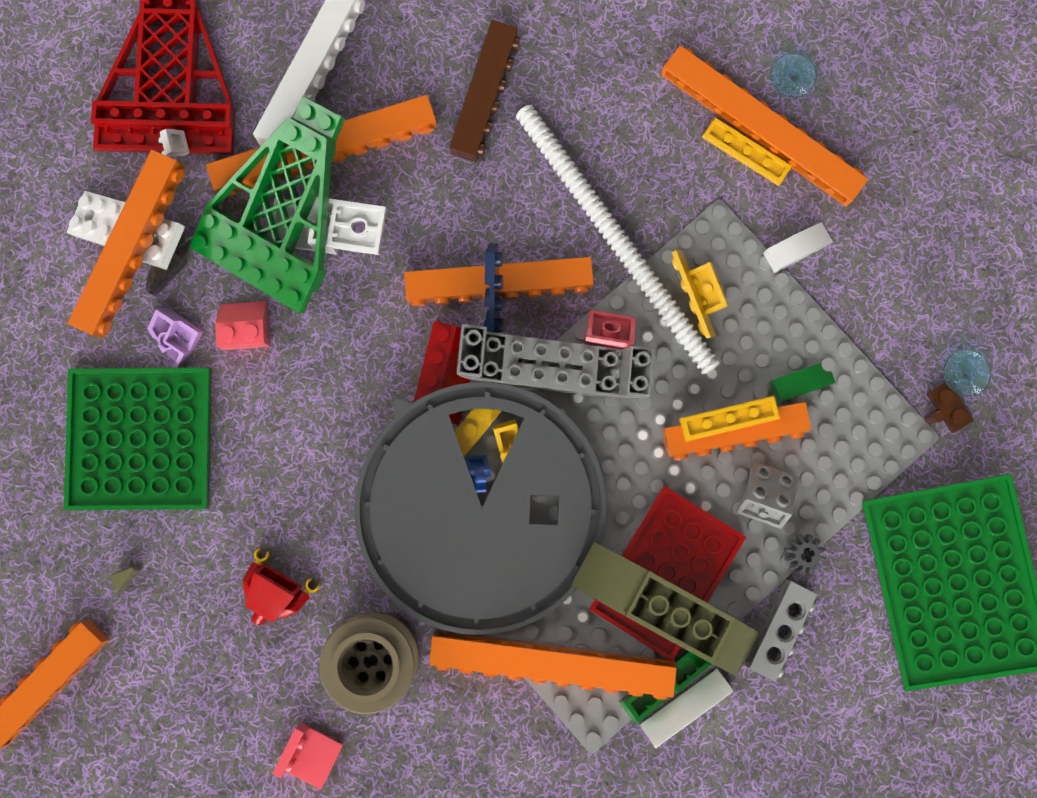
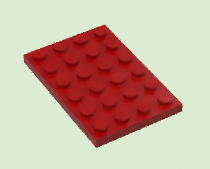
[589,486,746,661]

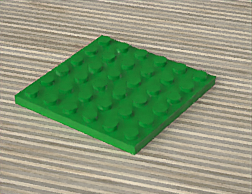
[64,368,212,510]

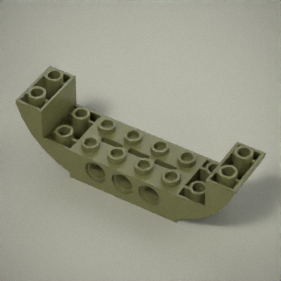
[571,542,759,676]

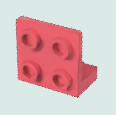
[272,722,343,789]

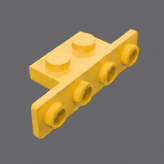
[672,250,729,339]

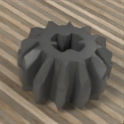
[784,534,826,575]

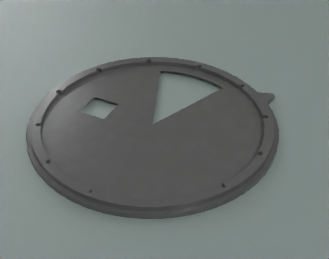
[355,382,607,635]

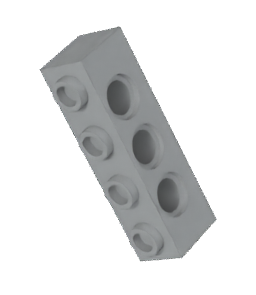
[745,580,817,682]

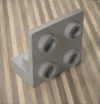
[736,461,798,529]

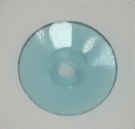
[770,53,817,98]
[943,349,991,396]

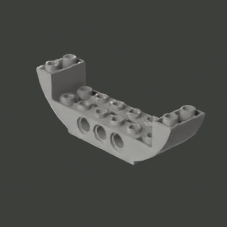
[457,324,654,398]

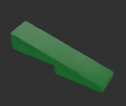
[618,650,712,723]

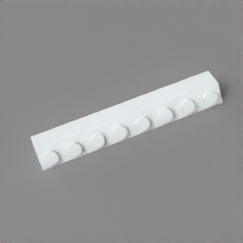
[253,0,365,147]

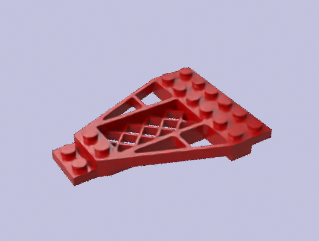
[91,0,236,155]

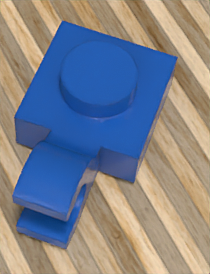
[464,455,491,493]

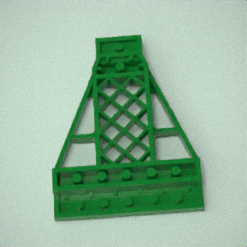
[189,96,346,313]

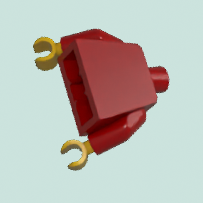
[242,548,320,625]

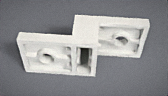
[66,191,185,270]
[268,197,387,255]

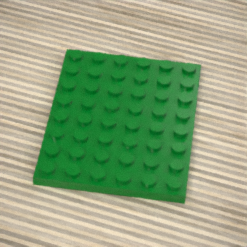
[862,474,1037,692]

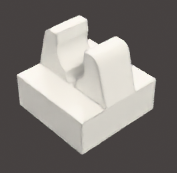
[159,129,190,156]

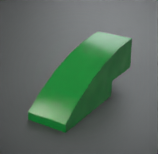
[769,363,836,404]

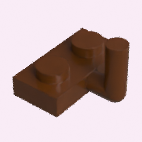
[925,381,974,433]

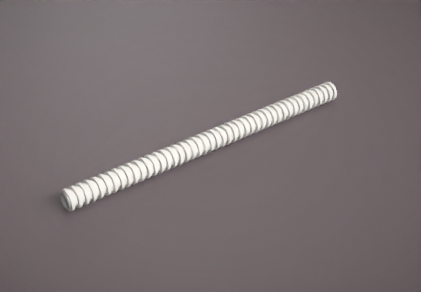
[516,105,720,375]

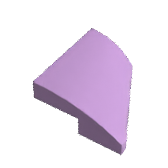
[147,307,203,368]

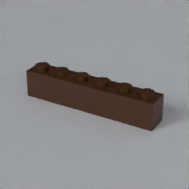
[449,20,521,162]

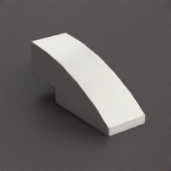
[763,222,833,273]

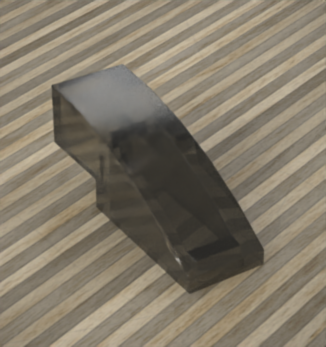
[145,229,193,297]

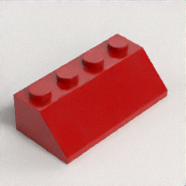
[413,321,470,426]

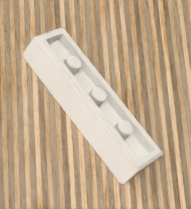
[639,668,733,748]

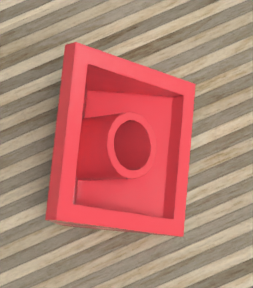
[584,310,636,349]

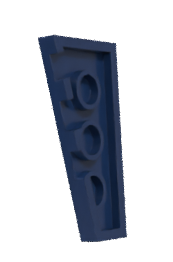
[484,243,504,333]

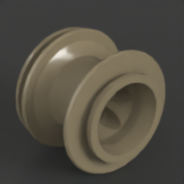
[319,612,419,714]

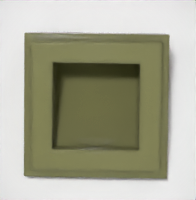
[110,565,142,592]

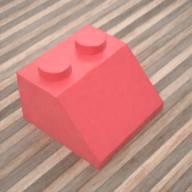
[215,301,270,350]

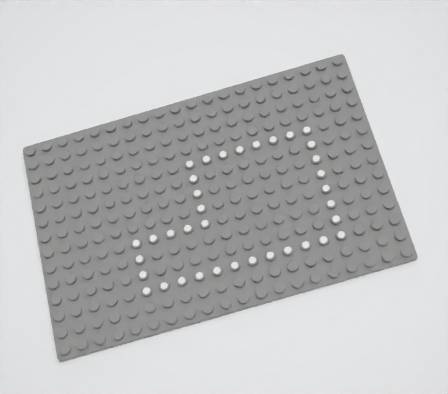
[454,199,939,754]

